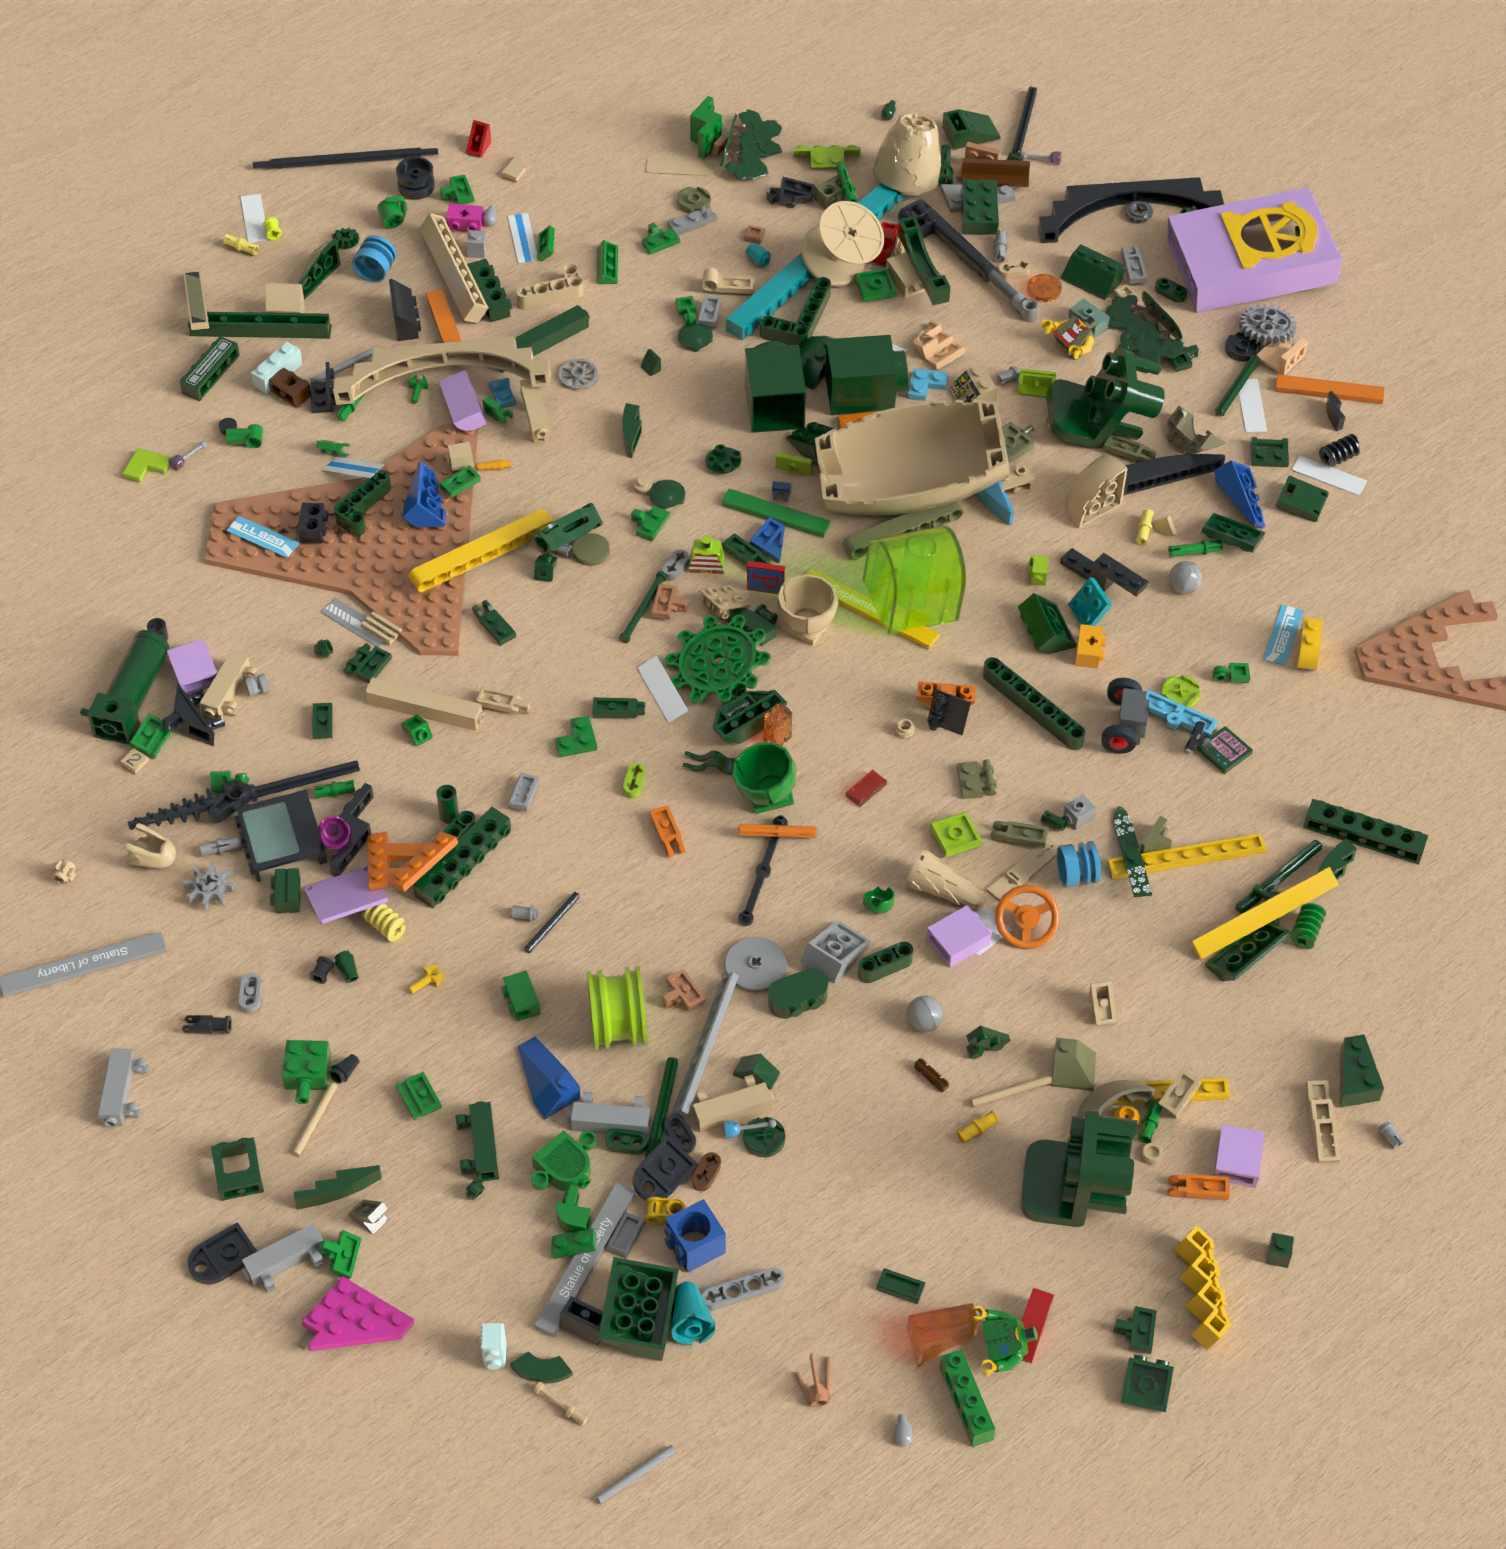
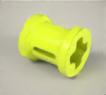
[263,217,282,240]

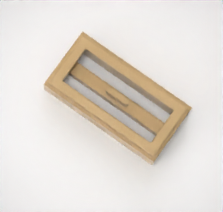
[361,612,402,645]

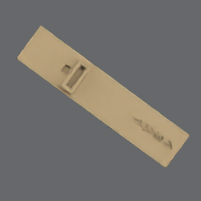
[987,837,1059,901]

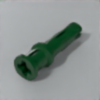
[938,144,953,186]

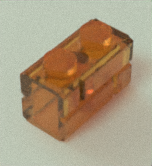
[764,703,793,746]

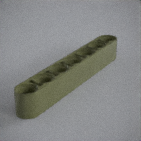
[843,502,963,560]

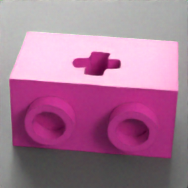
[446,204,484,232]

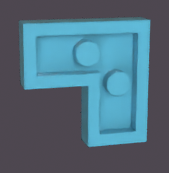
[908,368,948,401]

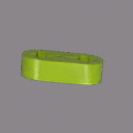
[623,763,646,799]

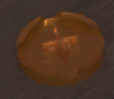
[1027,274,1062,302]

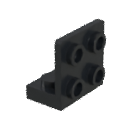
[311,362,336,413]

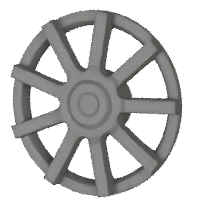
[558,359,598,391]

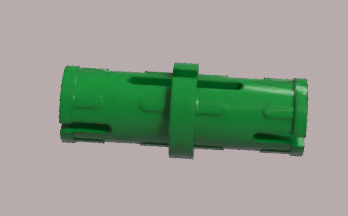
[314,780,355,799]
[1138,1101,1163,1144]

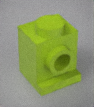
[1028,555,1049,586]

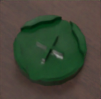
[743,1117,786,1158]

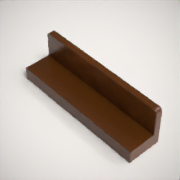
[961,158,1030,187]

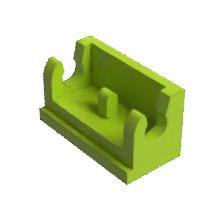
[1018,368,1056,398]

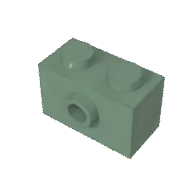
[1068,298,1110,338]

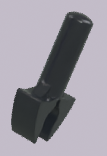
[766,188,796,208]

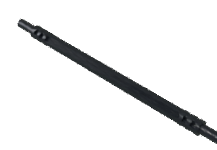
[253,147,438,169]

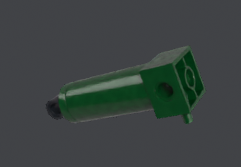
[80,618,169,745]

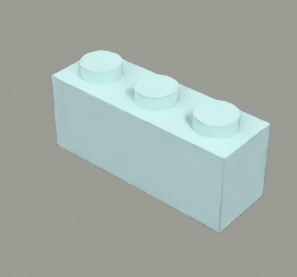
[251,342,302,395]

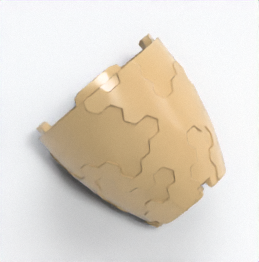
[872,113,941,196]

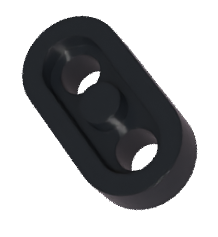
[664,1114,696,1153]

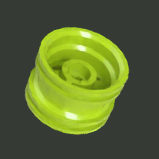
[587,966,648,1051]

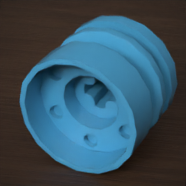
[352,235,397,282]
[1057,841,1101,888]

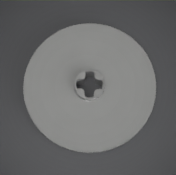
[725,937,787,991]

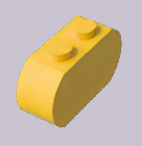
[1296,616,1323,670]

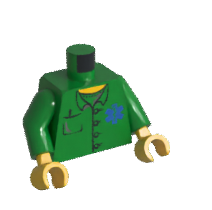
[972,1306,1038,1377]

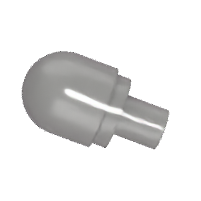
[483,206,497,226]
[894,1414,913,1447]

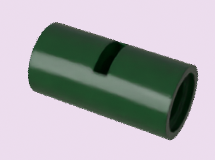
[436,785,459,824]

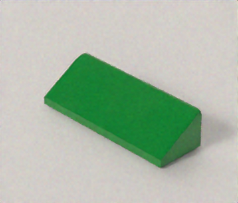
[597,240,618,284]

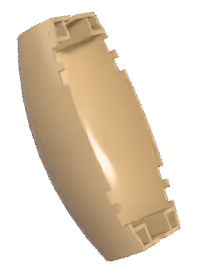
[815,400,1010,516]

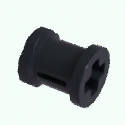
[309,956,334,984]

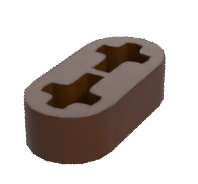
[692,1152,721,1192]

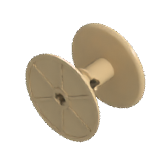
[801,201,884,287]

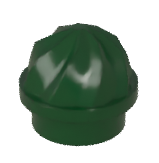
[314,639,333,658]

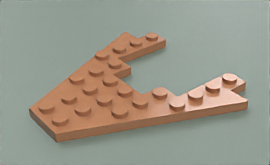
[1354,590,1506,711]

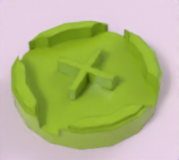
[1161,675,1200,708]

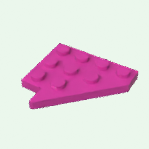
[302,1276,414,1351]

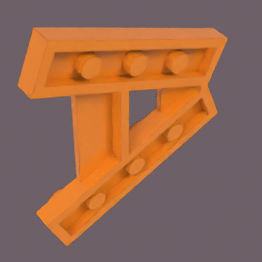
[367,831,458,892]

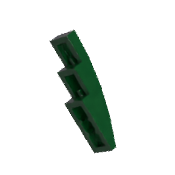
[294,1165,382,1210]

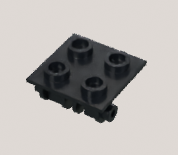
[927,689,971,735]

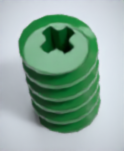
[1290,903,1326,949]

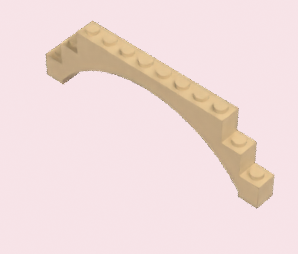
[333,336,551,405]

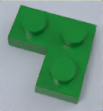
[555,715,597,758]

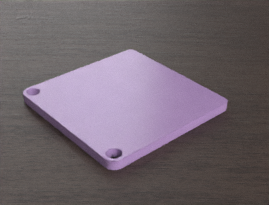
[304,866,388,924]

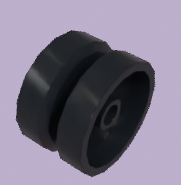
[396,156,435,199]

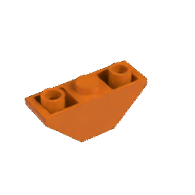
[917,681,976,708]

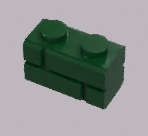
[270,868,301,914]

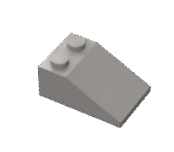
[801,920,871,983]

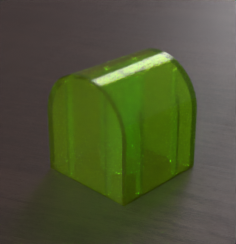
[862,526,966,635]

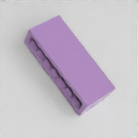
[439,370,487,431]

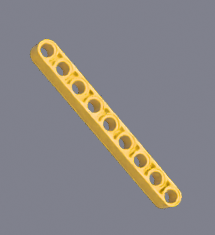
[408,509,555,592]

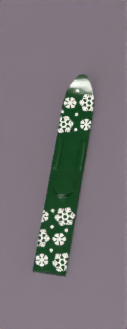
[1113,806,1152,897]

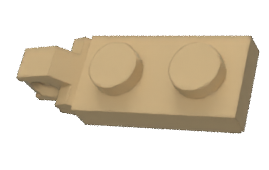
[475,686,531,714]

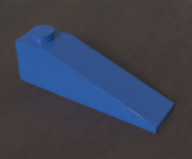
[402,461,446,527]
[518,1036,581,1119]

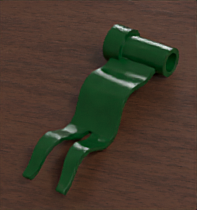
[683,750,736,774]

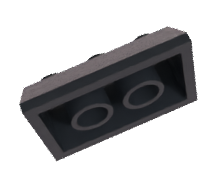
[389,279,421,341]

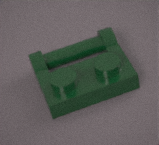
[1250,437,1289,468]

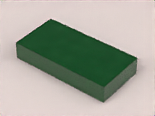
[876,1268,926,1304]

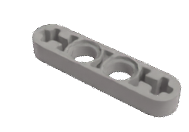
[702,1268,784,1311]

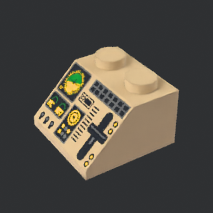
[949,365,997,403]

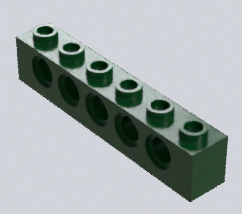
[1303,798,1429,865]
[413,807,511,908]

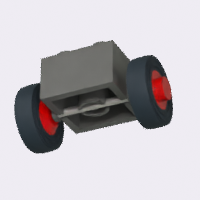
[1101,678,1150,754]

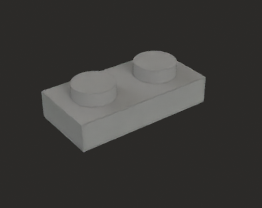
[698,295,722,327]

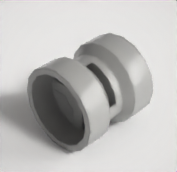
[245,674,269,697]

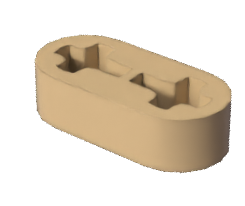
[998,259,1031,279]

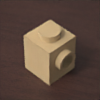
[445,442,474,471]

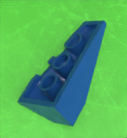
[1214,460,1265,528]

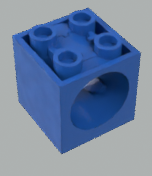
[664,1199,726,1273]

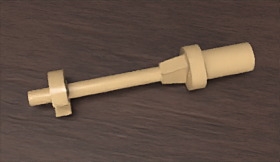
[531,1382,588,1426]

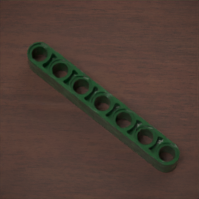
[983,657,1085,750]

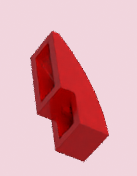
[870,222,898,264]
[1021,1287,1054,1364]

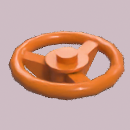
[995,884,1060,949]

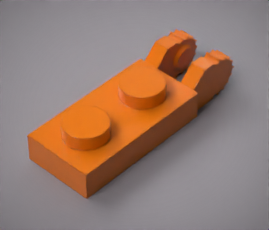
[649,805,685,857]
[1168,1174,1230,1200]

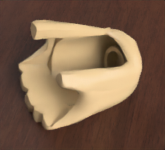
[125,823,176,869]

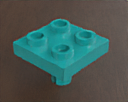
[1068,578,1112,626]

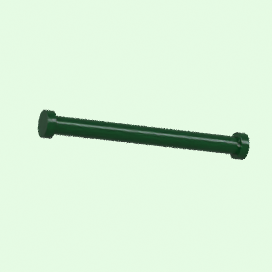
[619,571,667,643]

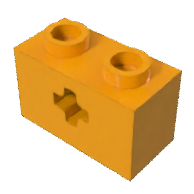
[1075,624,1106,668]

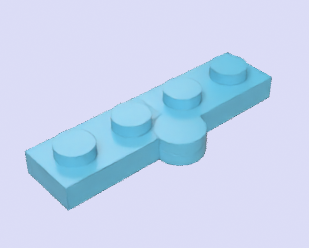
[1146,690,1218,738]

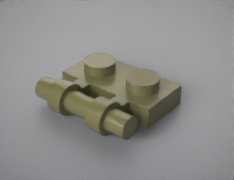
[957,759,997,799]

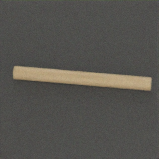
[970,1075,1052,1107]
[292,1082,337,1157]

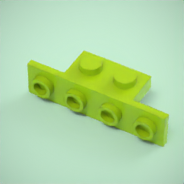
[793,145,861,169]

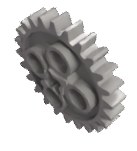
[1239,304,1297,346]

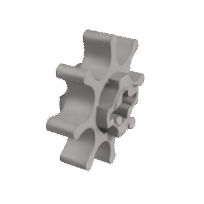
[183,862,235,910]

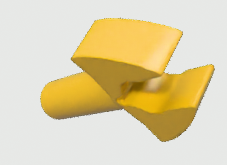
[408,965,444,994]

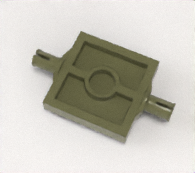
[1002,421,1035,463]

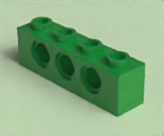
[939,1349,995,1447]

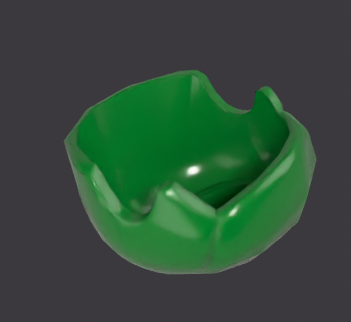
[863,886,895,914]

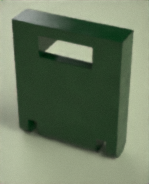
[1275,475,1329,522]

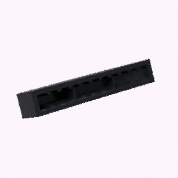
[1123,454,1225,496]

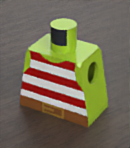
[689,535,725,574]

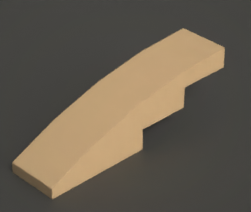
[1306,1080,1340,1162]

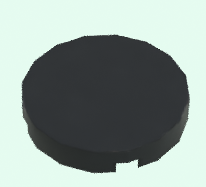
[1225,332,1261,362]

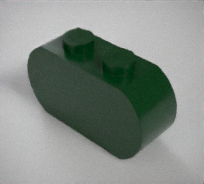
[768,968,828,1019]

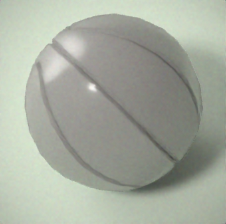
[1169,561,1202,594]
[907,995,943,1032]

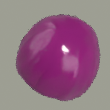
[317,816,350,850]

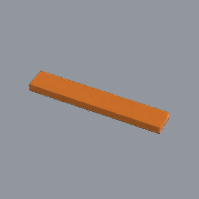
[426,289,461,343]
[1275,374,1384,404]

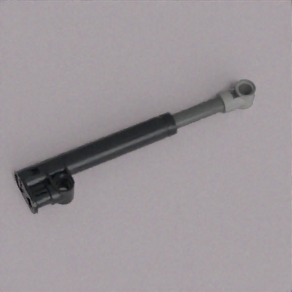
[898,199,1038,322]

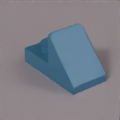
[488,378,516,409]

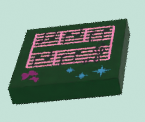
[1197,726,1253,774]

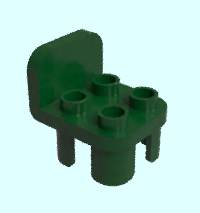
[1046,347,1165,448]
[1020,1109,1138,1227]

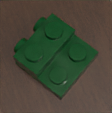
[1121,1354,1174,1412]

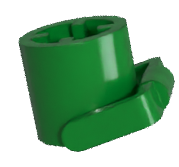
[377,196,407,229]

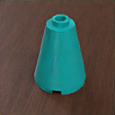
[671,1281,715,1345]

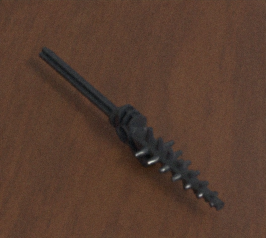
[127,760,360,830]

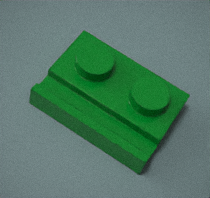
[129,714,173,759]
[396,1071,442,1121]

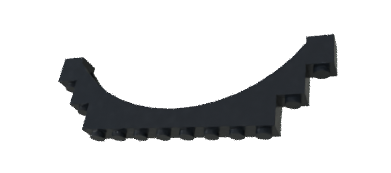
[1038,177,1243,243]

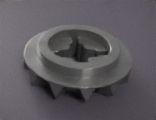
[1126,201,1153,223]

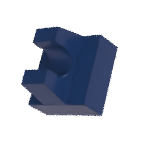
[772,481,792,501]

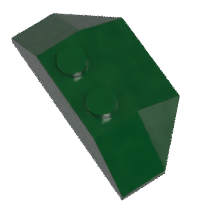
[800,336,835,390]
[713,690,787,744]

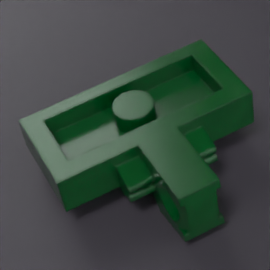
[1168,339,1199,372]
[966,1025,1011,1059]
[1113,1306,1157,1354]

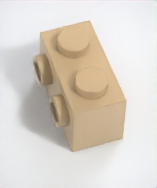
[1001,464,1035,498]

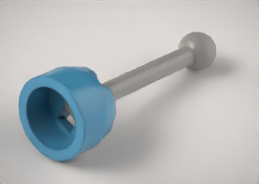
[724,1119,776,1139]

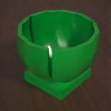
[732,742,796,814]

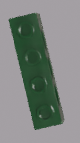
[467,259,512,322]

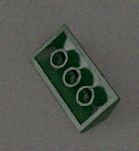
[1205,922,1291,981]

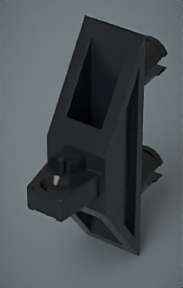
[162,683,225,746]

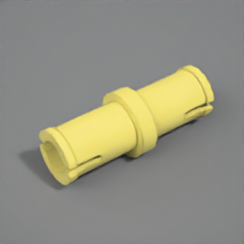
[223,234,259,255]
[1135,509,1154,545]

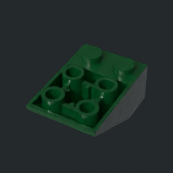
[942,109,1001,149]
[786,422,838,466]

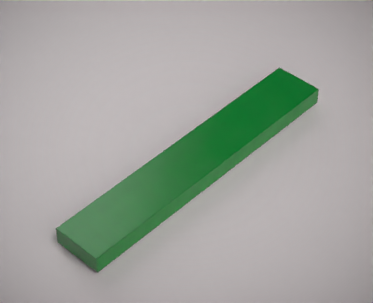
[722,488,831,538]

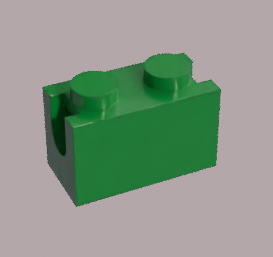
[501,970,540,1021]

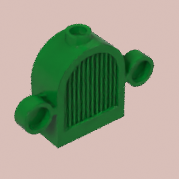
[531,1130,597,1192]

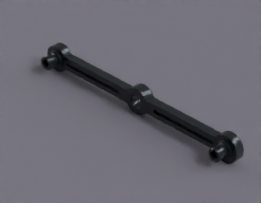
[738,815,788,926]

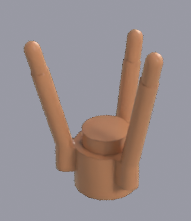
[795,1354,831,1407]

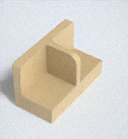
[1158,1068,1201,1118]

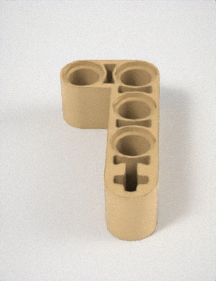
[516,264,583,310]

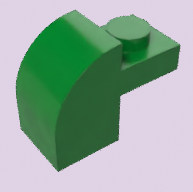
[556,1185,591,1233]

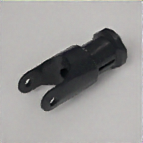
[182,1015,232,1034]

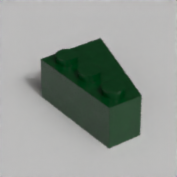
[1339,1034,1384,1108]

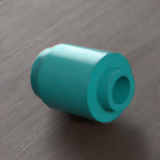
[746,243,771,267]

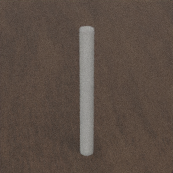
[310,348,374,382]
[595,1445,676,1504]

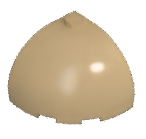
[1066,455,1127,528]

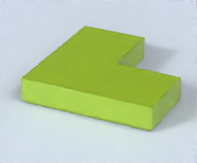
[122,448,172,482]

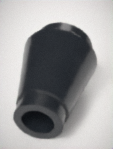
[329,1054,360,1084]

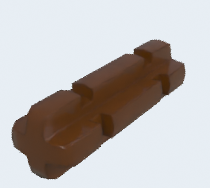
[914,1058,949,1092]

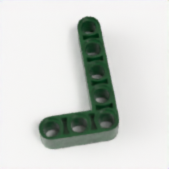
[760,277,831,348]

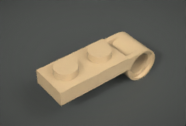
[702,268,754,294]

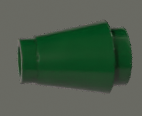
[334,951,359,983]

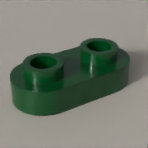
[1155,278,1188,303]
[605,1128,648,1154]

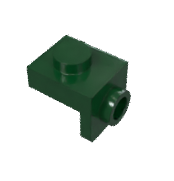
[534,554,558,581]

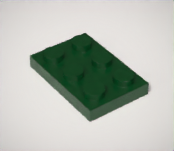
[1201,513,1266,553]

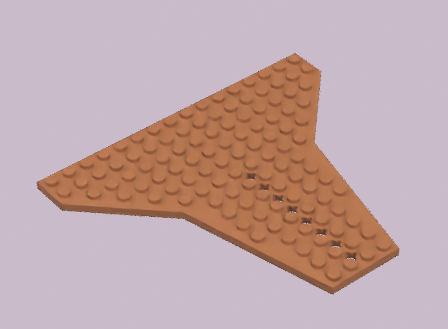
[205,424,479,656]

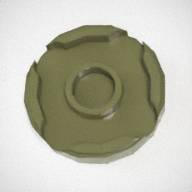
[677,186,711,213]
[573,533,610,566]

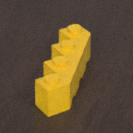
[1173,1225,1231,1350]

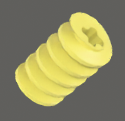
[362,903,406,942]

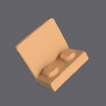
[1256,338,1308,375]

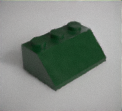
[1061,244,1125,300]
[1018,593,1077,654]

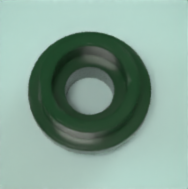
[465,1180,485,1200]

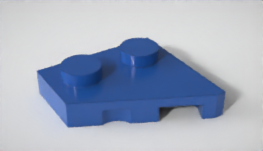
[749,517,785,563]

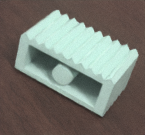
[480,1323,506,1370]

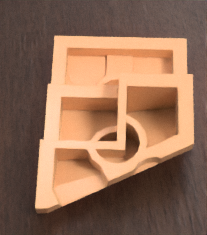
[913,320,965,370]

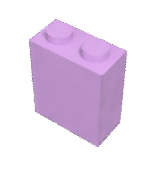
[167,639,217,694]
[926,905,991,967]
[1214,1125,1265,1188]

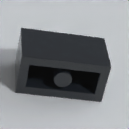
[559,1296,603,1346]

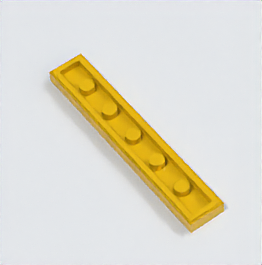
[1101,1078,1230,1105]

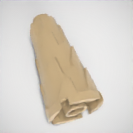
[905,849,985,909]

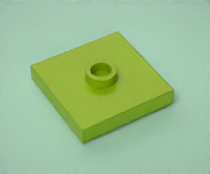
[929,812,983,858]

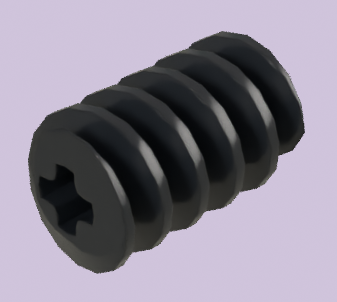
[1319,434,1360,467]

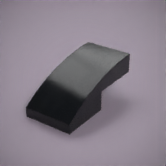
[1326,391,1345,431]

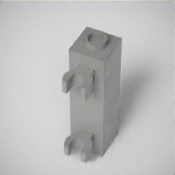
[98,1048,148,1127]
[568,1091,650,1137]
[241,1223,324,1293]

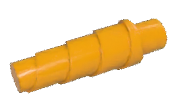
[477,459,511,470]

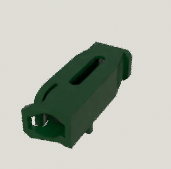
[531,503,603,556]

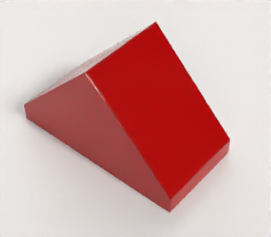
[465,120,491,157]

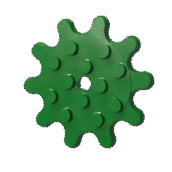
[665,615,771,704]

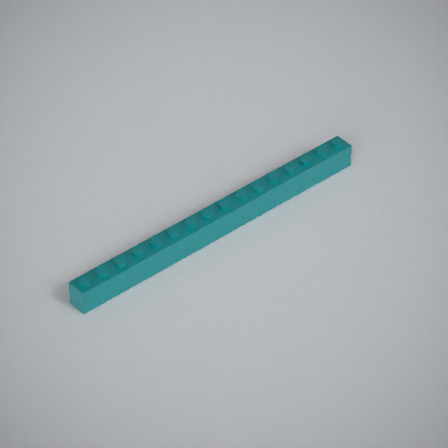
[726,183,906,340]

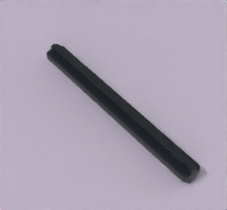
[1012,86,1037,157]

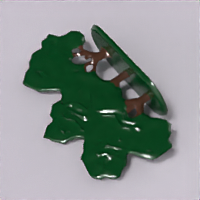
[720,109,782,180]
[1105,291,1184,363]

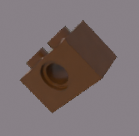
[269,367,311,408]

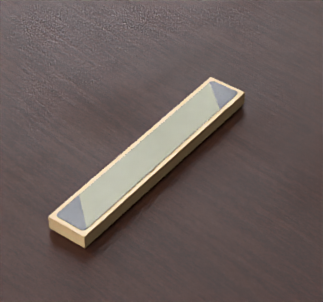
[183,271,209,330]

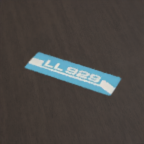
[227,516,299,557]
[1263,605,1303,665]

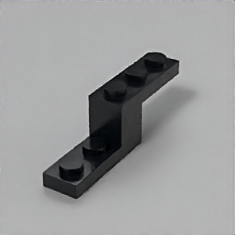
[1060,548,1149,597]
[329,783,374,877]

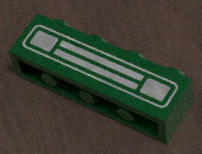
[179,336,240,401]

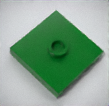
[855,268,897,302]

